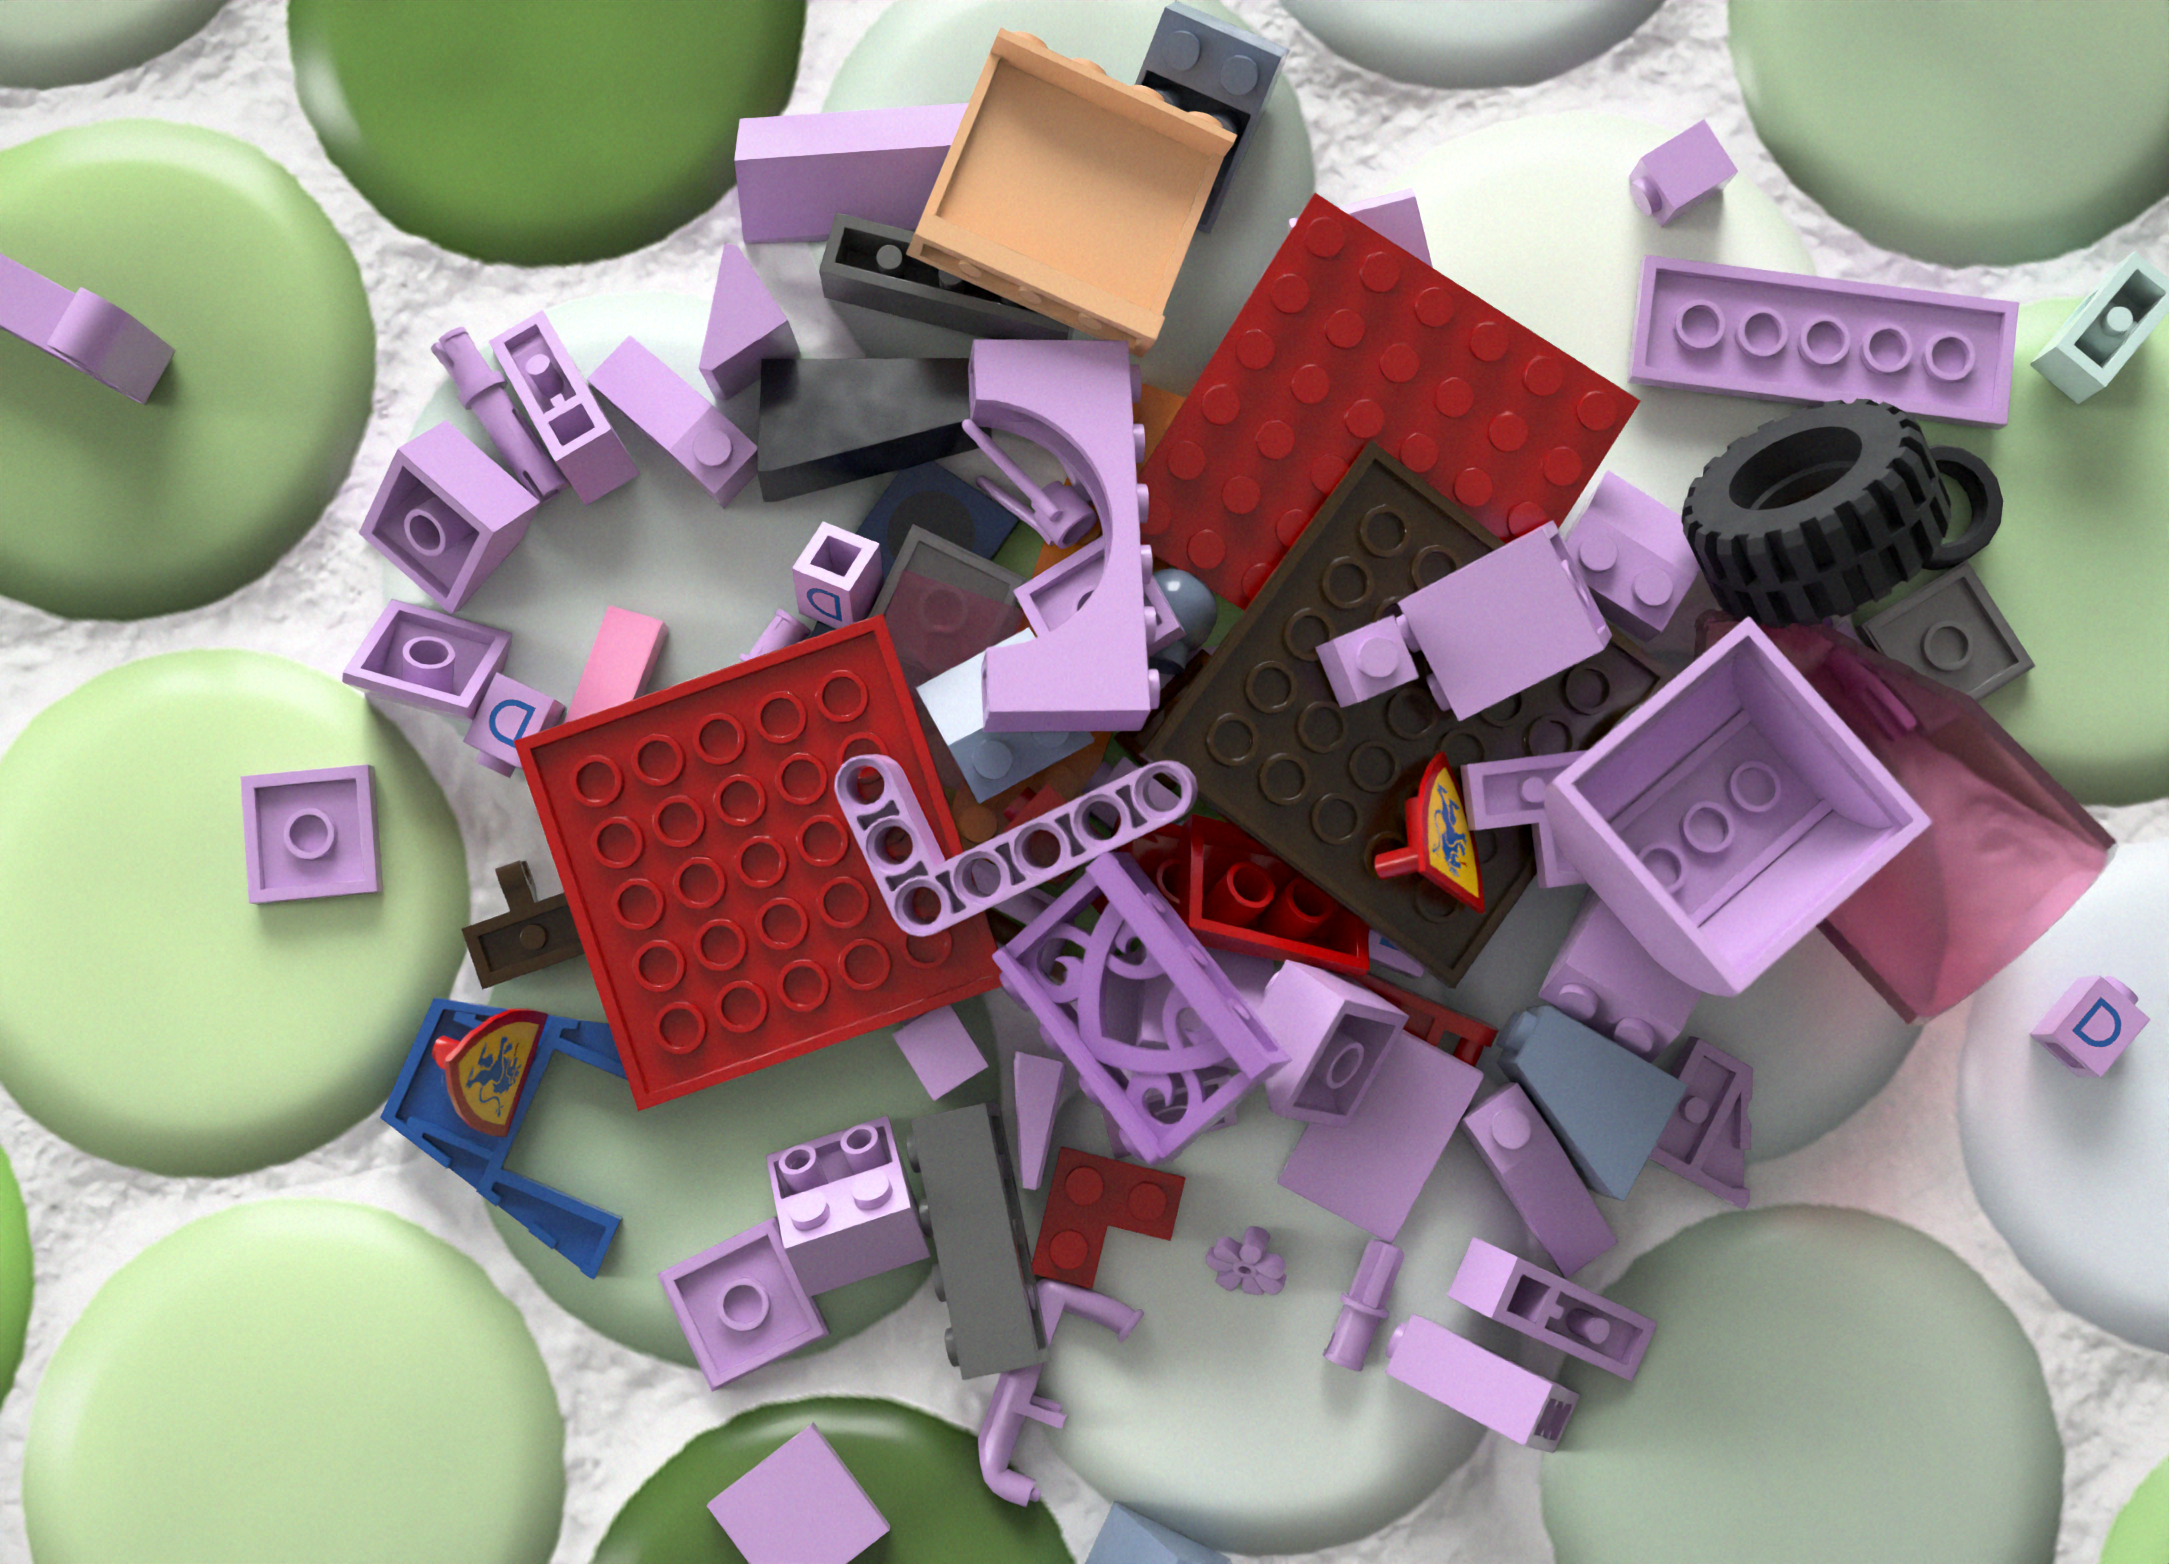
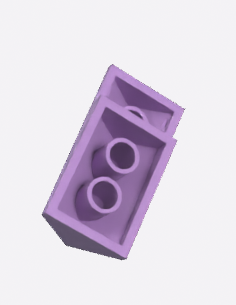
[734,103,968,244]

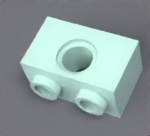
[2029,251,2169,404]

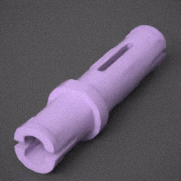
[430,327,569,506]

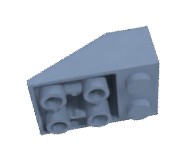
[1135,1,1290,234]

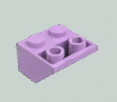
[766,1115,931,1298]

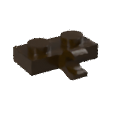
[461,860,585,989]

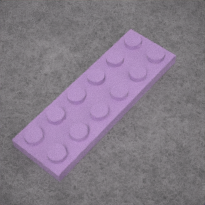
[1627,255,2019,430]

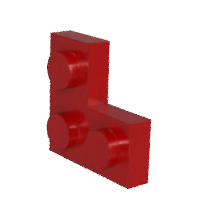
[1032,1146,1186,1289]

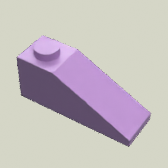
[488,310,640,506]
[586,335,758,508]
[1458,1082,1618,1279]
[1447,1236,1658,1382]

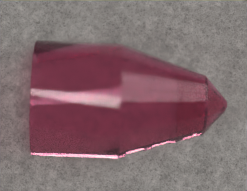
[1693,608,2119,1027]

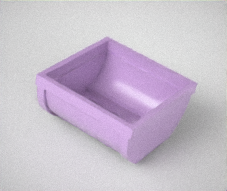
[1544,616,1933,998]

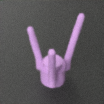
[962,419,1098,549]

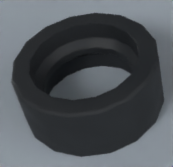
[1921,444,2003,571]

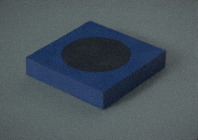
[855,460,1019,581]

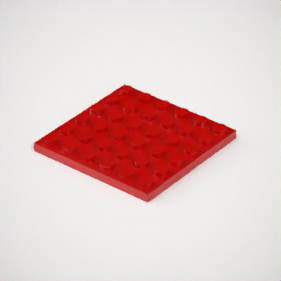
[1137,193,1641,610]
[514,614,1003,1111]

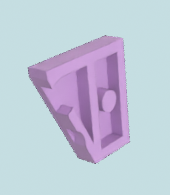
[1648,1036,1753,1209]

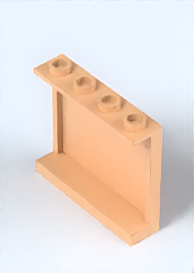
[906,27,1237,358]

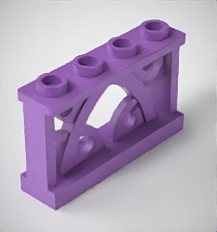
[992,851,1292,1167]

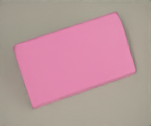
[564,605,669,723]

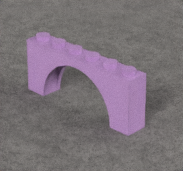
[968,339,1160,732]

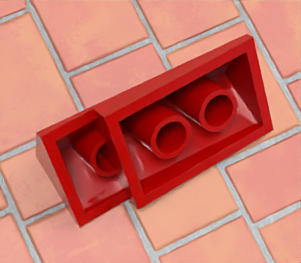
[1091,813,1369,976]

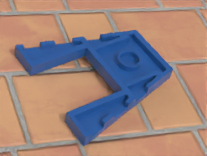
[380,998,628,1279]

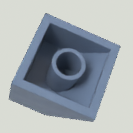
[915,627,1095,804]

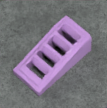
[1014,1051,1067,1190]

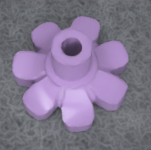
[1206,1226,1287,1295]

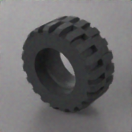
[1681,398,1952,629]

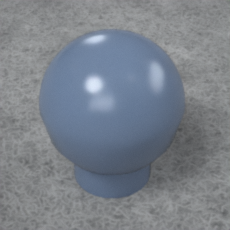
[1147,568,1217,675]

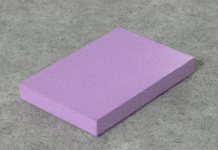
[1277,1029,1484,1244]

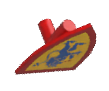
[1375,751,1485,914]
[432,1009,549,1138]

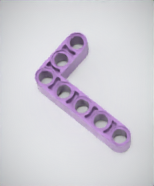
[0,253,176,405]
[834,754,1198,937]

